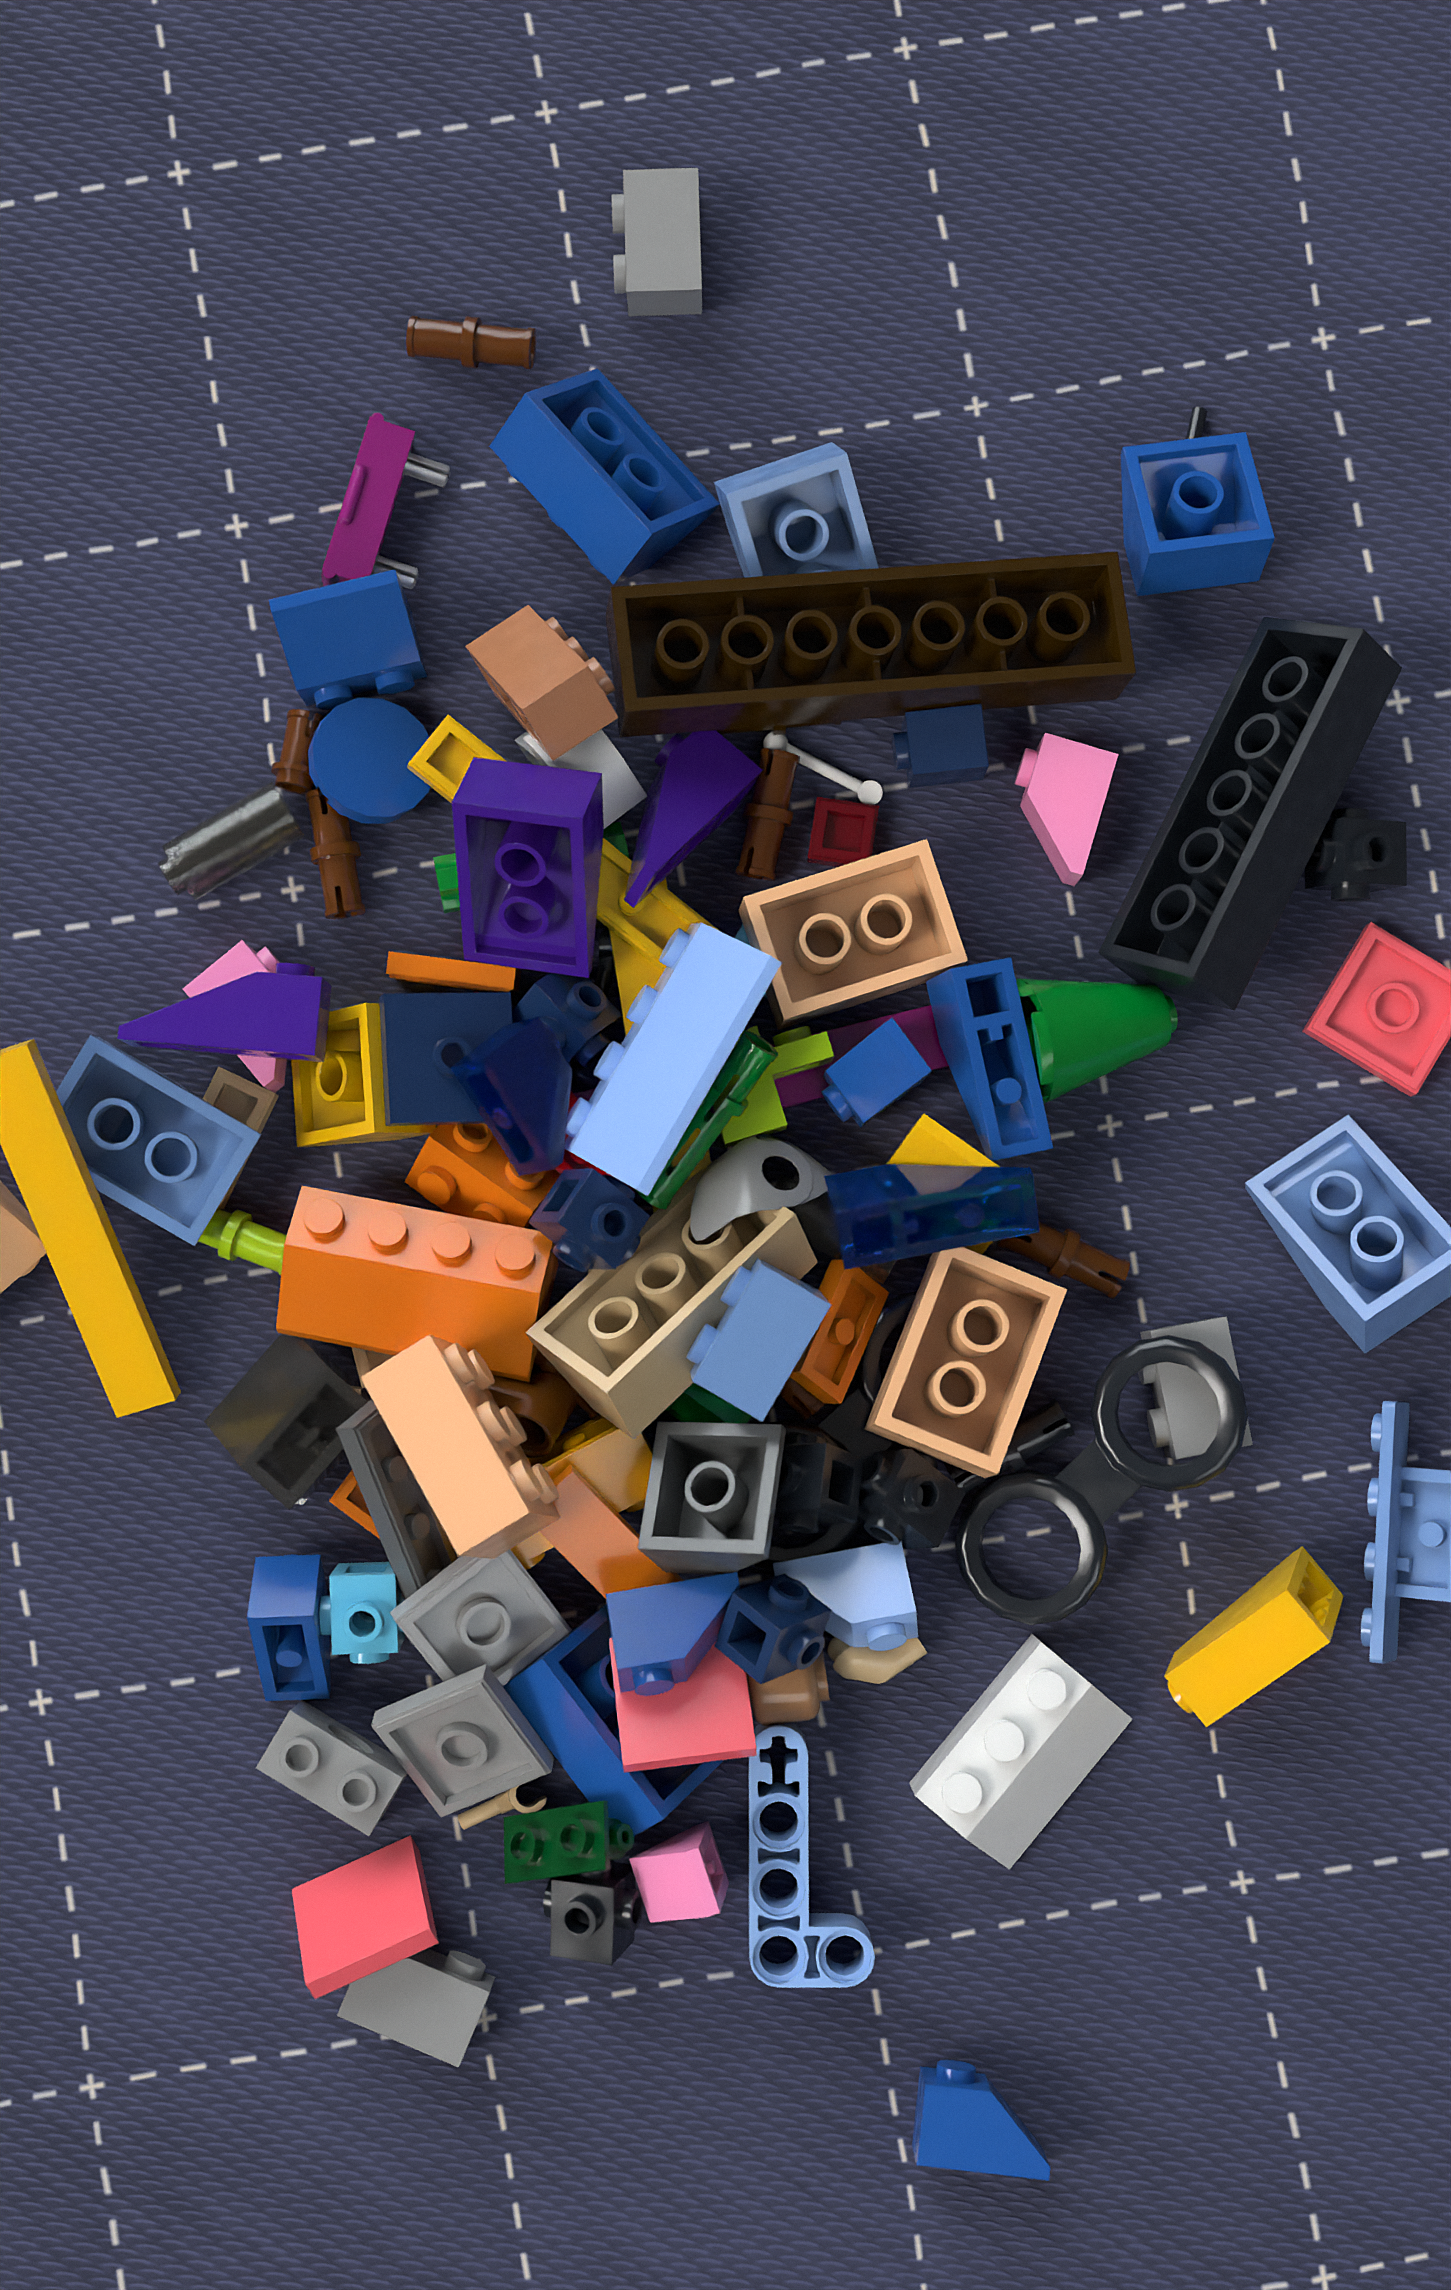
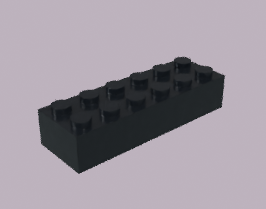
[1098,617,1402,1011]

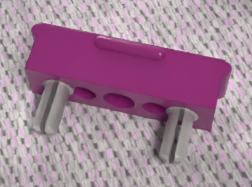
[322,412,450,589]

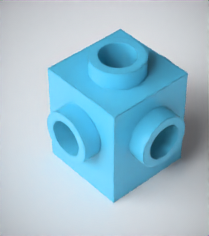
[319,1562,405,1664]

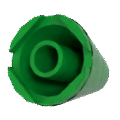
[1016,979,1178,1104]

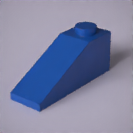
[926,957,1053,1161]

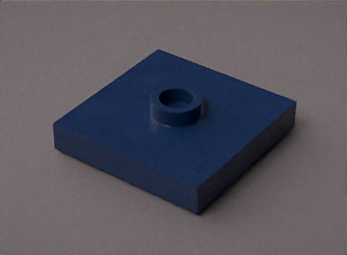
[379,992,518,1126]

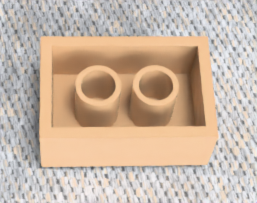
[739,839,968,1030]
[865,1240,1067,1478]
[361,1334,561,1559]

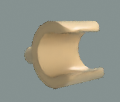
[458,1786,547,1830]

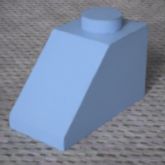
[773,1541,918,1651]

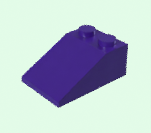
[452,757,604,978]

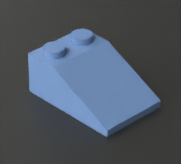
[714,442,879,577]
[56,1035,262,1246]
[1245,1115,1451,1354]

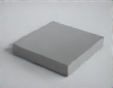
[389,1549,572,1686]
[371,1664,554,1817]

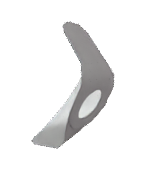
[690,1134,843,1241]

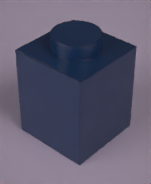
[892,704,989,788]

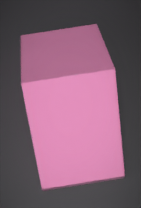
[629,1821,729,1922]

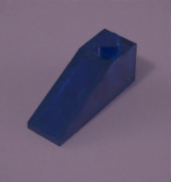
[824,1164,1040,1270]

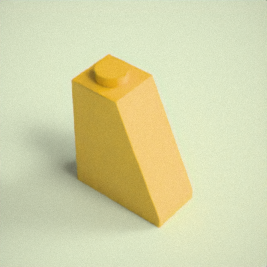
[1164,1546,1344,1727]

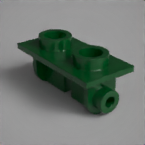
[504,1800,634,1884]

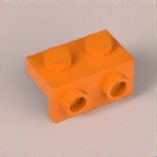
[404,1124,560,1228]

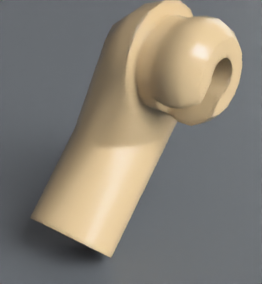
[828,1637,927,1684]

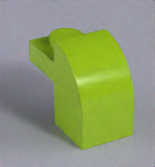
[712,1026,834,1148]

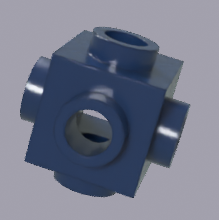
[512,973,623,1076]
[529,1168,650,1272]
[714,1573,832,1684]

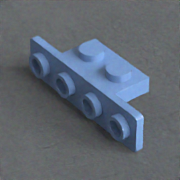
[1361,1401,1451,1664]

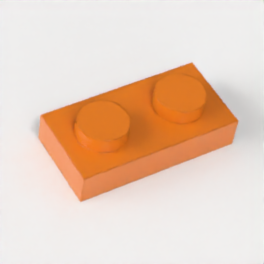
[789,1259,889,1404]

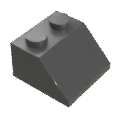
[638,1422,786,1575]

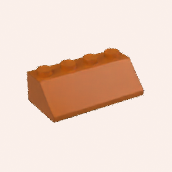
[276,1186,559,1382]

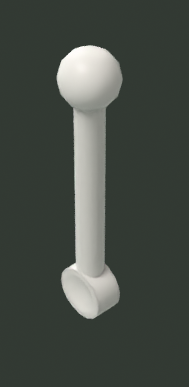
[763,732,883,805]

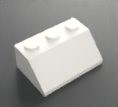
[909,1634,1132,1870]

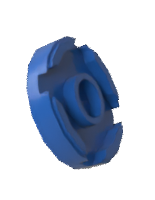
[308,697,430,824]

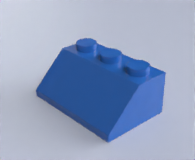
[489,368,720,585]
[503,1602,724,1836]

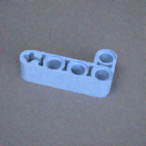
[748,1722,875,1988]

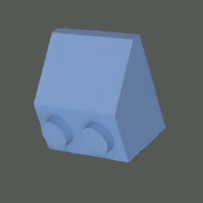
[686,1258,831,1421]

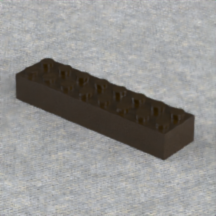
[605,552,1136,738]

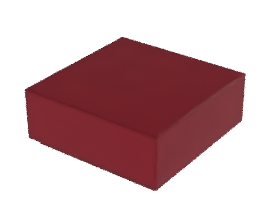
[807,797,879,867]

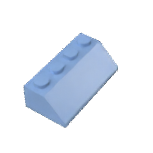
[561,923,782,1196]

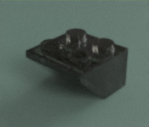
[204,1333,372,1510]

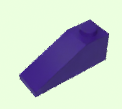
[624,730,762,908]
[117,963,332,1062]

